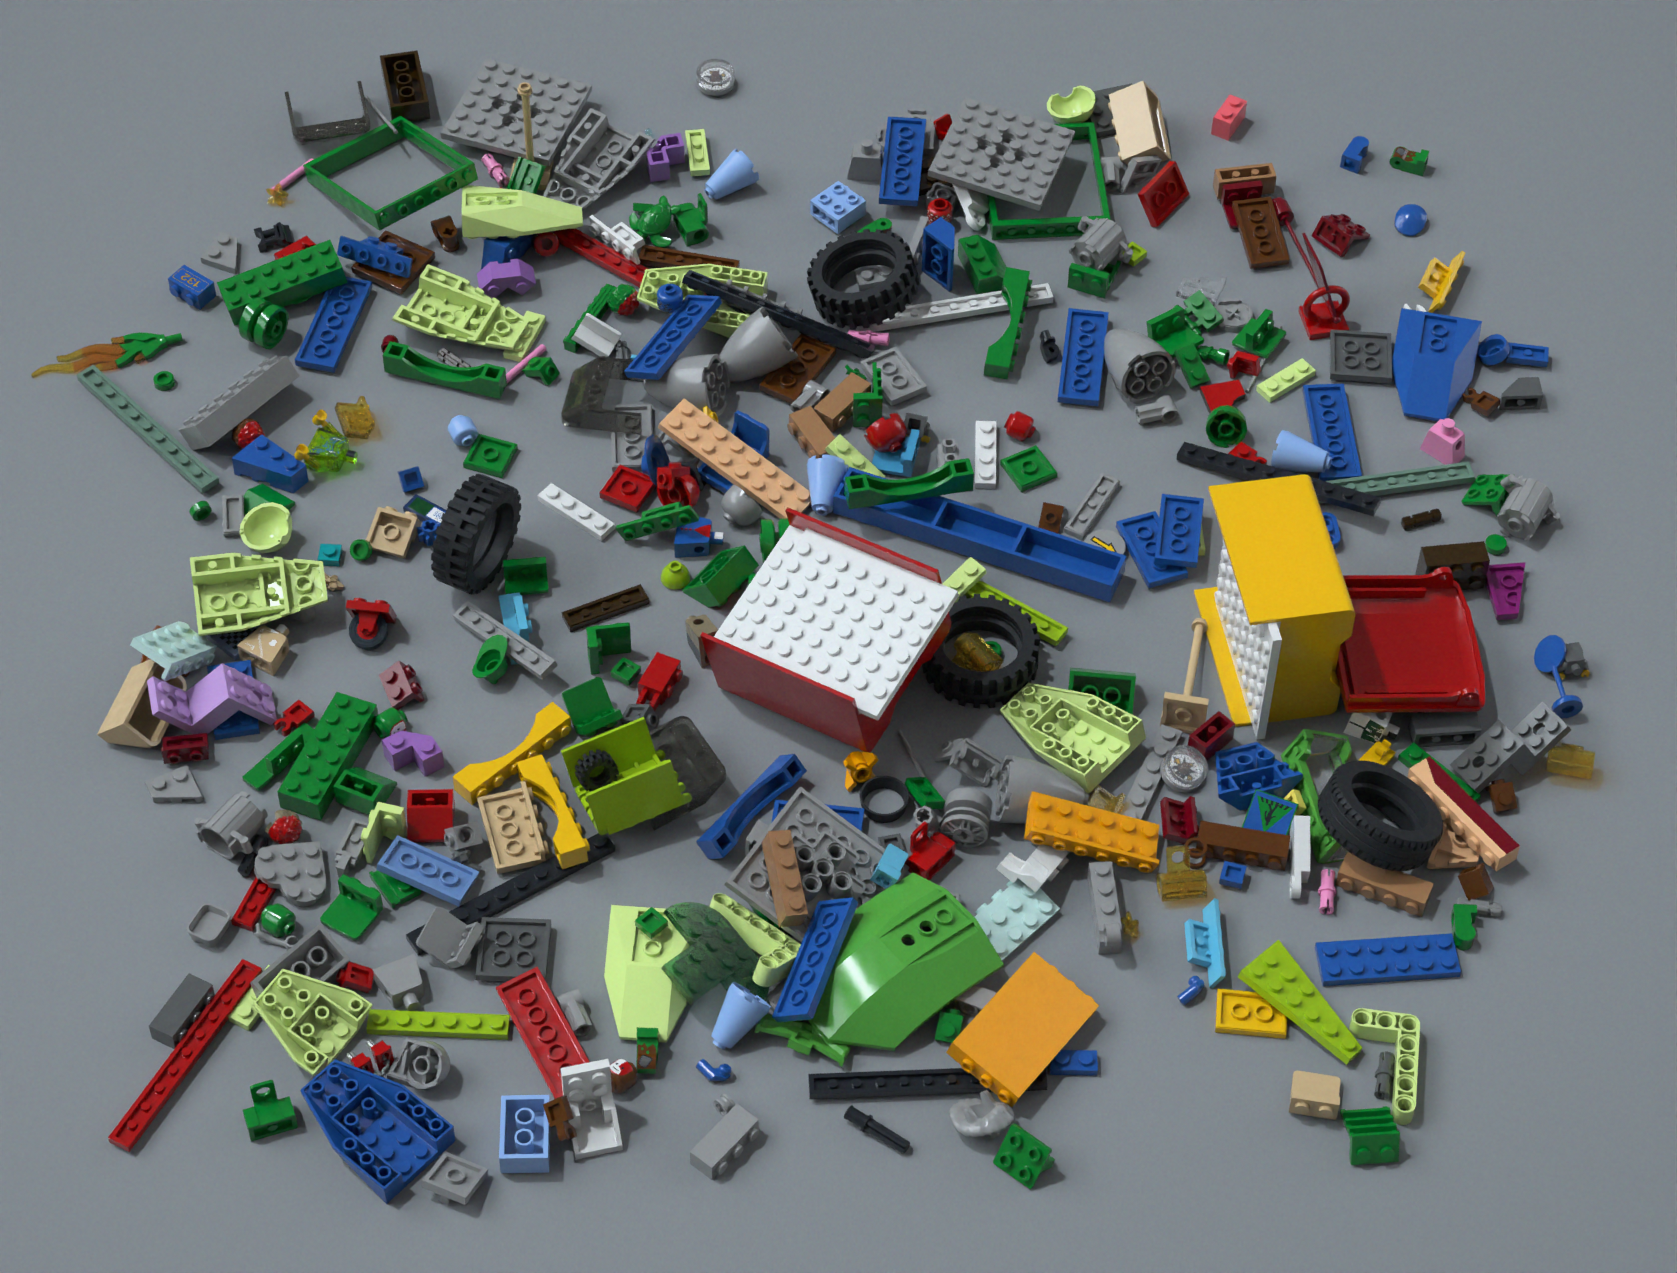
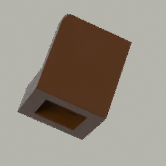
[1458,863,1494,901]

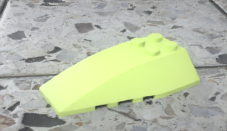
[392,264,529,350]
[190,553,328,636]

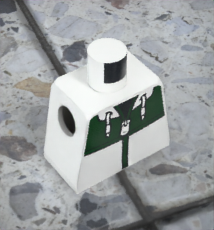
[1343,712,1400,744]

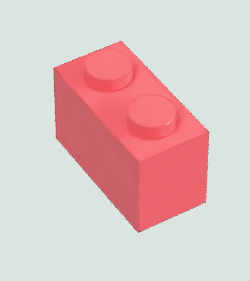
[1211,94,1247,141]

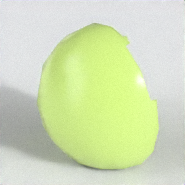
[1047,85,1095,124]
[240,502,292,553]

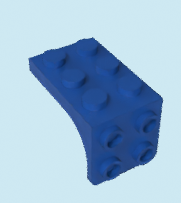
[698,410,770,493]

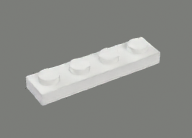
[975,421,996,489]
[537,483,615,541]

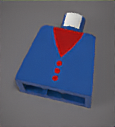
[674,517,724,558]

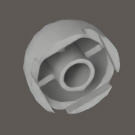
[721,485,763,526]
[402,1041,450,1089]

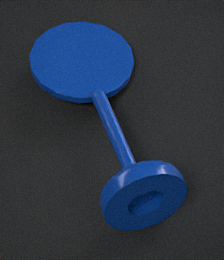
[1534,635,1583,719]

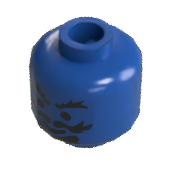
[657,284,683,314]

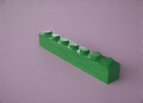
[563,284,617,353]

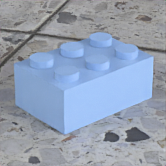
[499,1095,551,1173]

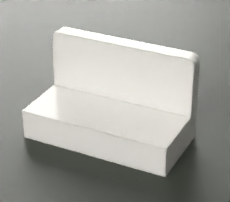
[572,313,622,360]

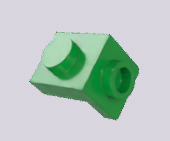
[523,357,560,385]
[935,1008,964,1043]

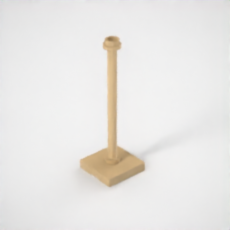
[509,82,554,190]
[1160,618,1209,733]

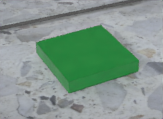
[463,434,518,478]
[1000,445,1057,492]

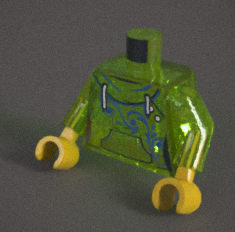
[294,409,358,473]

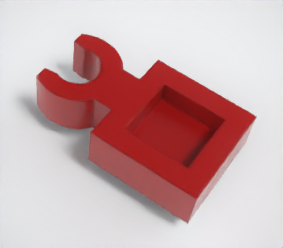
[1228,441,1267,465]
[274,700,315,737]

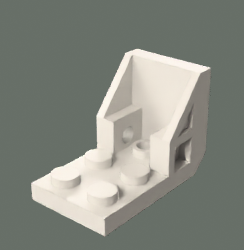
[560,1059,623,1160]

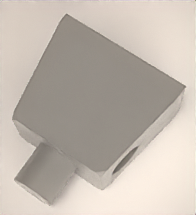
[847,138,883,181]
[373,954,424,1011]

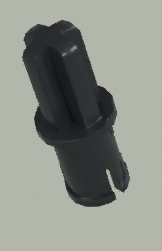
[237,834,269,876]

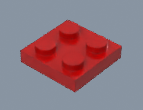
[599,465,656,513]

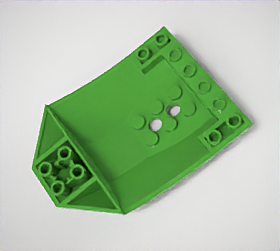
[808,873,1004,1051]

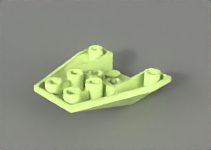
[253,969,373,1076]

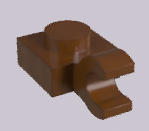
[543,1096,577,1141]

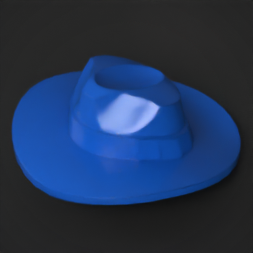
[641,435,670,486]

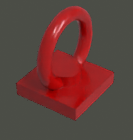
[1298,285,1350,340]

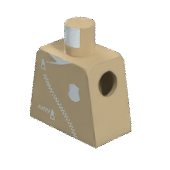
[237,624,289,676]

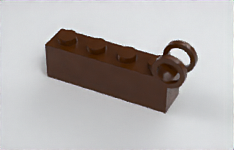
[1183,821,1291,871]

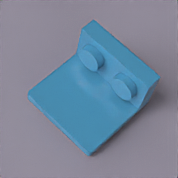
[872,429,920,477]

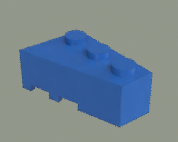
[481,234,535,269]
[232,435,309,493]

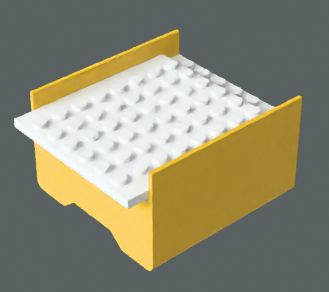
[1194,474,1356,740]

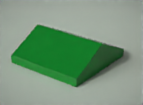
[244,483,295,515]

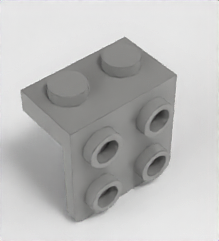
[416,907,484,969]

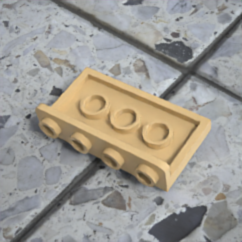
[477,781,549,874]

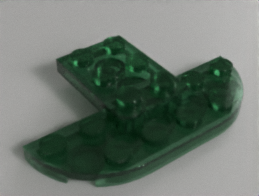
[661,902,769,1005]

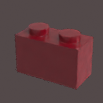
[1187,711,1235,764]

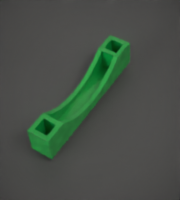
[983,267,1032,379]
[382,341,507,399]
[844,458,974,509]

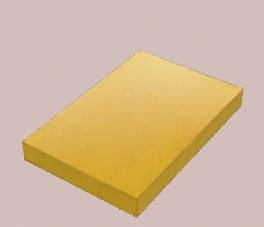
[1215,989,1287,1039]

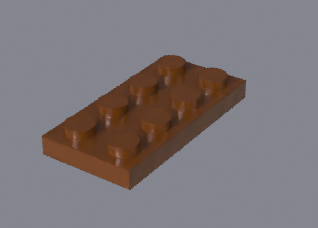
[1232,196,1290,269]
[760,334,836,404]

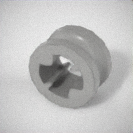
[714,1093,735,1117]

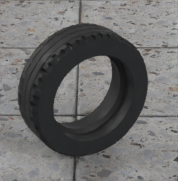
[1318,760,1443,871]

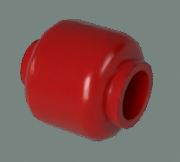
[1004,411,1036,442]

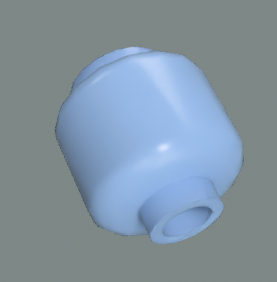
[448,415,478,446]

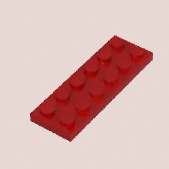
[495,967,589,1099]

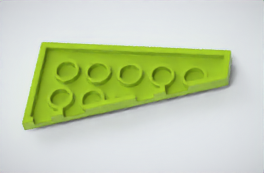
[1238,940,1362,1065]

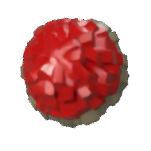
[265,810,303,844]

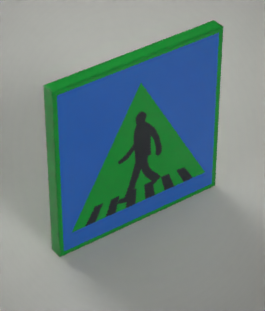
[1242,789,1299,835]

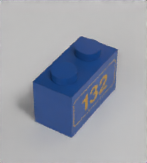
[168,265,216,310]

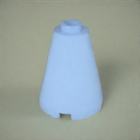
[704,149,760,200]
[1271,430,1332,472]
[807,454,849,516]
[711,982,771,1050]

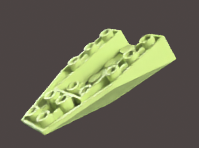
[462,185,583,239]
[637,264,768,338]
[1000,683,1146,794]
[604,905,704,1043]

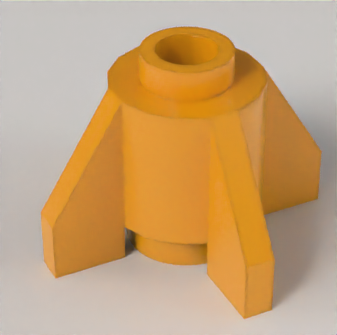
[843,751,879,792]

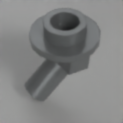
[451,848,482,872]

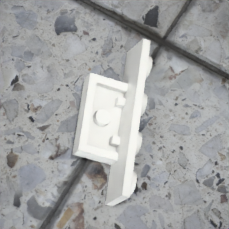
[589,215,645,265]

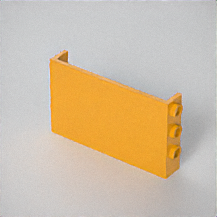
[946,952,1099,1107]

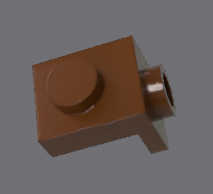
[1485,779,1518,812]

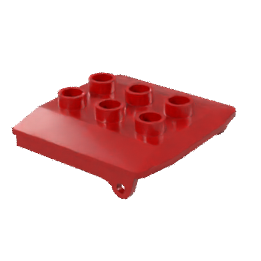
[1336,567,1485,713]

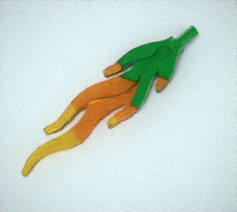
[31,332,183,378]

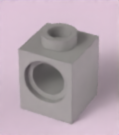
[444,821,483,851]

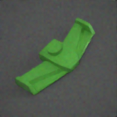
[754,1013,851,1067]

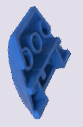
[1215,742,1303,811]

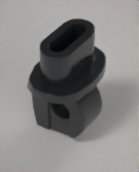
[1039,330,1059,363]

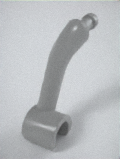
[254,923,298,951]

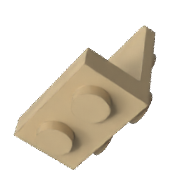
[1288,1070,1341,1120]

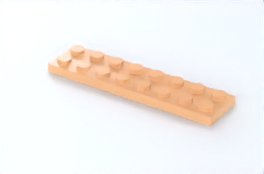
[658,398,811,518]

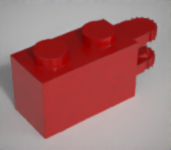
[636,652,683,711]

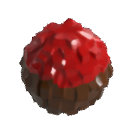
[232,418,265,450]

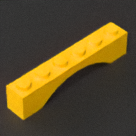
[453,702,572,805]
[516,754,590,869]

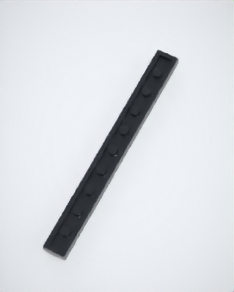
[682,270,876,358]
[1176,442,1381,516]
[406,833,615,955]
[808,1068,1048,1099]

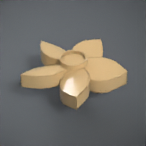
[324,572,344,591]

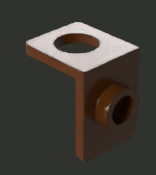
[1038,502,1065,534]

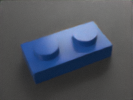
[1506,342,1549,367]
[1050,1050,1098,1076]

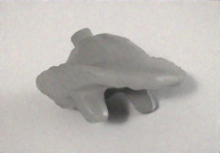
[949,1090,1014,1139]

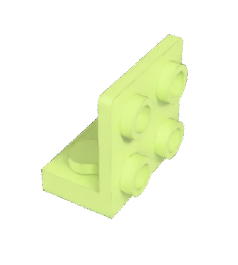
[361,802,407,864]

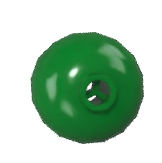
[1205,405,1247,448]

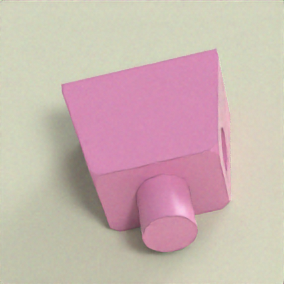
[1420,418,1465,465]

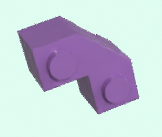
[646,133,685,182]
[477,259,536,298]
[382,730,444,776]

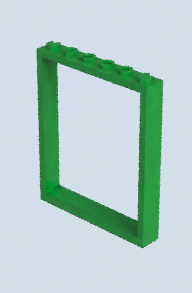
[303,116,478,231]
[987,122,1110,240]

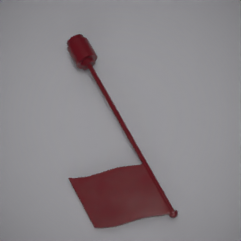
[1272,197,1341,324]

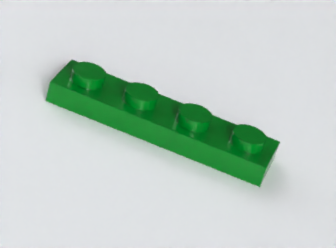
[1398,742,1481,803]

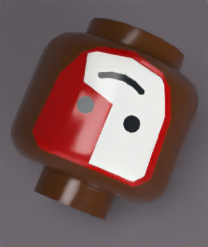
[610,1059,637,1094]

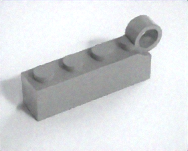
[1087,861,1123,954]

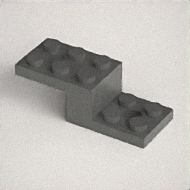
[1450,701,1571,794]

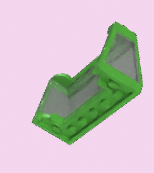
[1281,729,1352,864]

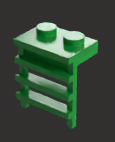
[1067,260,1121,298]
[853,362,883,427]
[1340,1106,1400,1165]

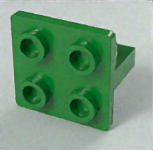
[1232,309,1286,358]
[503,557,549,595]
[993,1123,1055,1189]

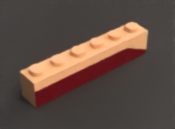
[1407,756,1520,872]

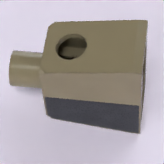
[685,614,718,668]

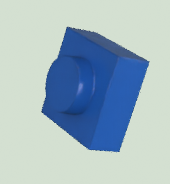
[397,466,424,492]
[1219,861,1247,889]

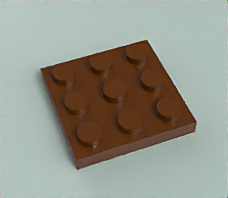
[351,230,435,295]

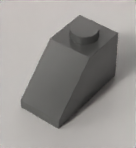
[1499,377,1543,410]

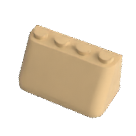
[1108,81,1171,165]
[97,659,187,748]

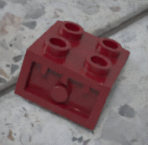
[1221,180,1263,229]
[1312,214,1370,257]

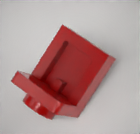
[933,114,952,140]
[1227,351,1261,379]
[657,462,690,490]

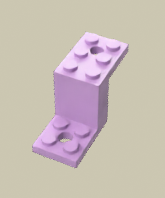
[147,663,277,734]

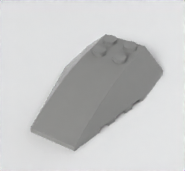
[543,108,655,211]

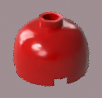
[864,413,907,453]
[657,475,700,508]

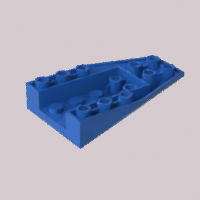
[1392,308,1482,421]
[300,1059,456,1204]

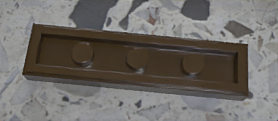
[561,584,649,632]

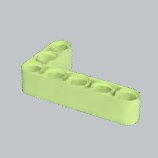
[706,893,801,987]
[1349,1008,1420,1125]

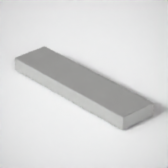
[1063,472,1120,540]

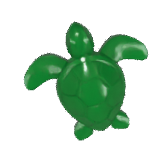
[629,195,681,248]

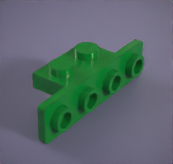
[616,502,699,541]
[243,723,314,791]

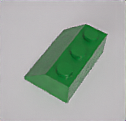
[958,235,1006,294]
[682,545,759,607]
[1068,667,1136,715]

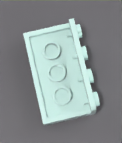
[130,621,217,681]
[975,878,1060,961]

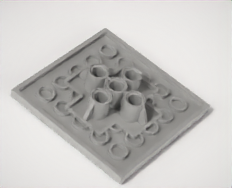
[441,58,592,166]
[928,97,1075,211]
[724,786,910,943]

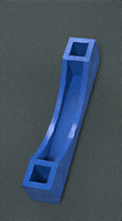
[696,754,807,859]

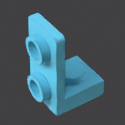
[870,844,908,889]

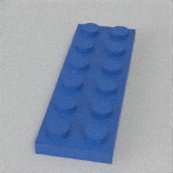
[879,117,926,206]
[295,277,373,373]
[624,295,722,380]
[1057,308,1109,406]
[1302,383,1362,481]
[772,897,858,1022]
[1315,933,1461,986]

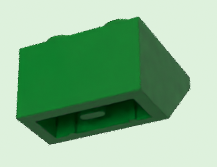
[333,767,397,815]

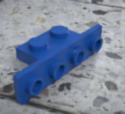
[337,236,413,278]

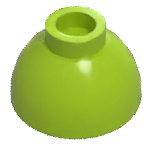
[660,561,690,589]

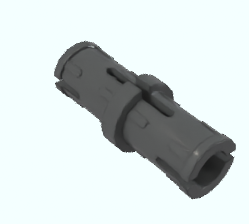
[1374,1051,1395,1100]

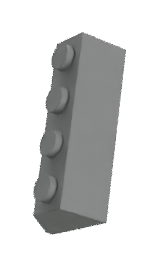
[250,923,350,998]

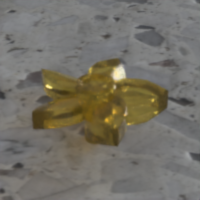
[266,183,289,207]
[1121,911,1139,938]

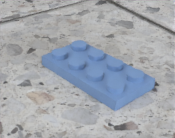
[376,835,479,907]

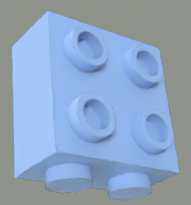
[810,181,866,234]

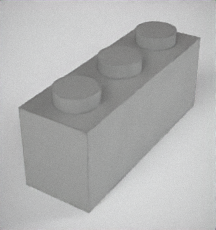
[690,1104,760,1180]

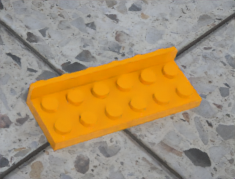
[1024,791,1160,873]

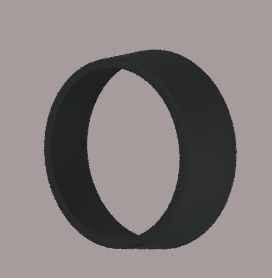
[860,776,909,823]

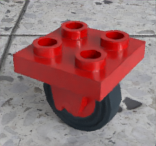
[346,598,397,650]

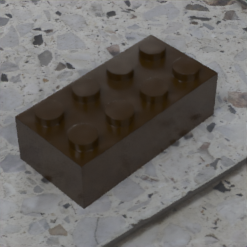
[380,50,431,122]

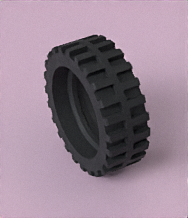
[807,229,919,329]
[431,474,521,595]
[922,594,1040,709]

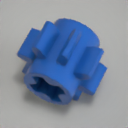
[417,519,441,546]

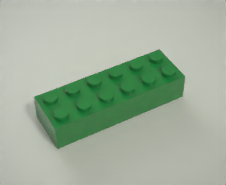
[217,240,348,326]
[277,692,378,821]

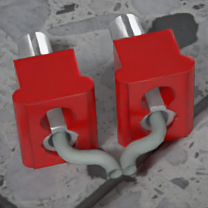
[346,1040,395,1077]

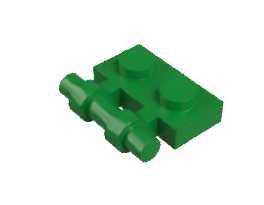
[1173,290,1224,336]

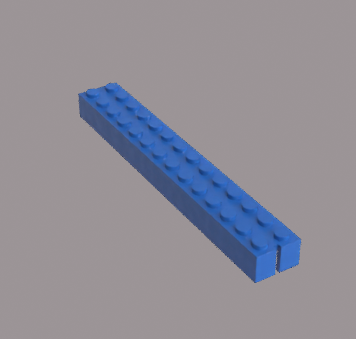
[833,467,1126,602]

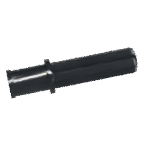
[844,1105,910,1154]

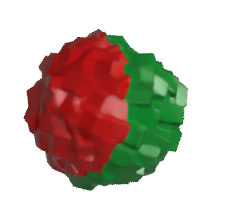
[607,284,640,316]

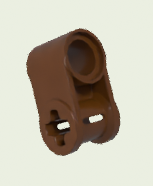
[431,215,460,252]

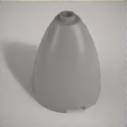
[719,306,798,382]
[1104,329,1176,403]
[643,354,730,416]
[995,755,1088,824]

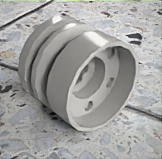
[941,788,993,847]

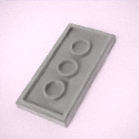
[610,404,653,472]

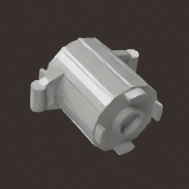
[1069,216,1133,271]
[1497,474,1560,541]
[194,791,268,859]

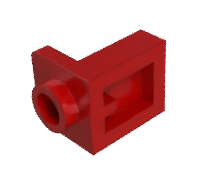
[336,961,374,993]

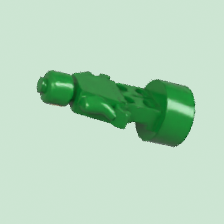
[1196,346,1230,366]

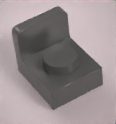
[620,704,659,735]

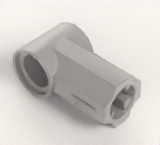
[1100,157,1120,192]
[791,380,830,412]
[1135,395,1179,424]
[913,805,943,835]
[555,989,592,1037]

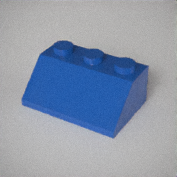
[922,217,955,292]

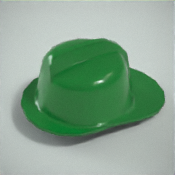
[472,635,508,684]

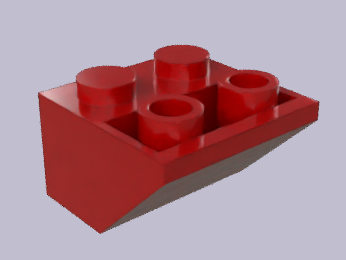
[407,789,455,842]

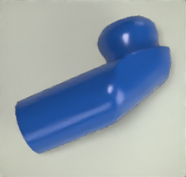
[1177,976,1205,1006]
[696,1059,732,1081]

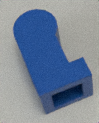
[1340,136,1369,174]

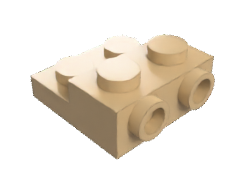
[366,506,421,559]

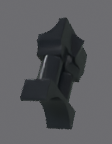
[254,222,293,253]

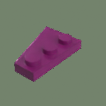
[1485,562,1526,620]

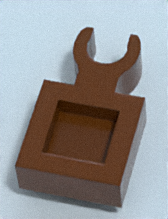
[1462,388,1500,417]

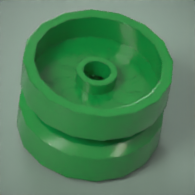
[239,297,289,349]
[759,518,789,563]

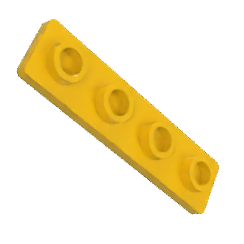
[1418,251,1466,313]

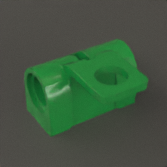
[672,193,709,247]
[243,1080,298,1142]

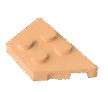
[1427,820,1480,869]

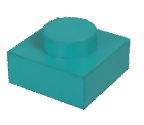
[317,544,342,566]

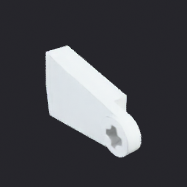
[953,184,989,231]
[1289,815,1310,899]

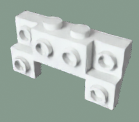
[996,844,1070,892]

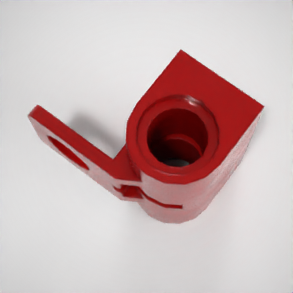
[905,821,955,880]

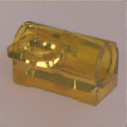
[952,633,1004,672]
[1545,742,1595,779]
[1156,845,1207,902]

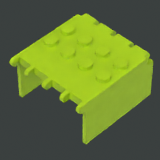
[561,717,692,835]

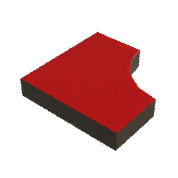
[1200,379,1246,414]

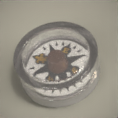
[696,59,735,96]
[1160,745,1208,793]

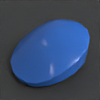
[1394,204,1427,236]
[1477,334,1510,365]

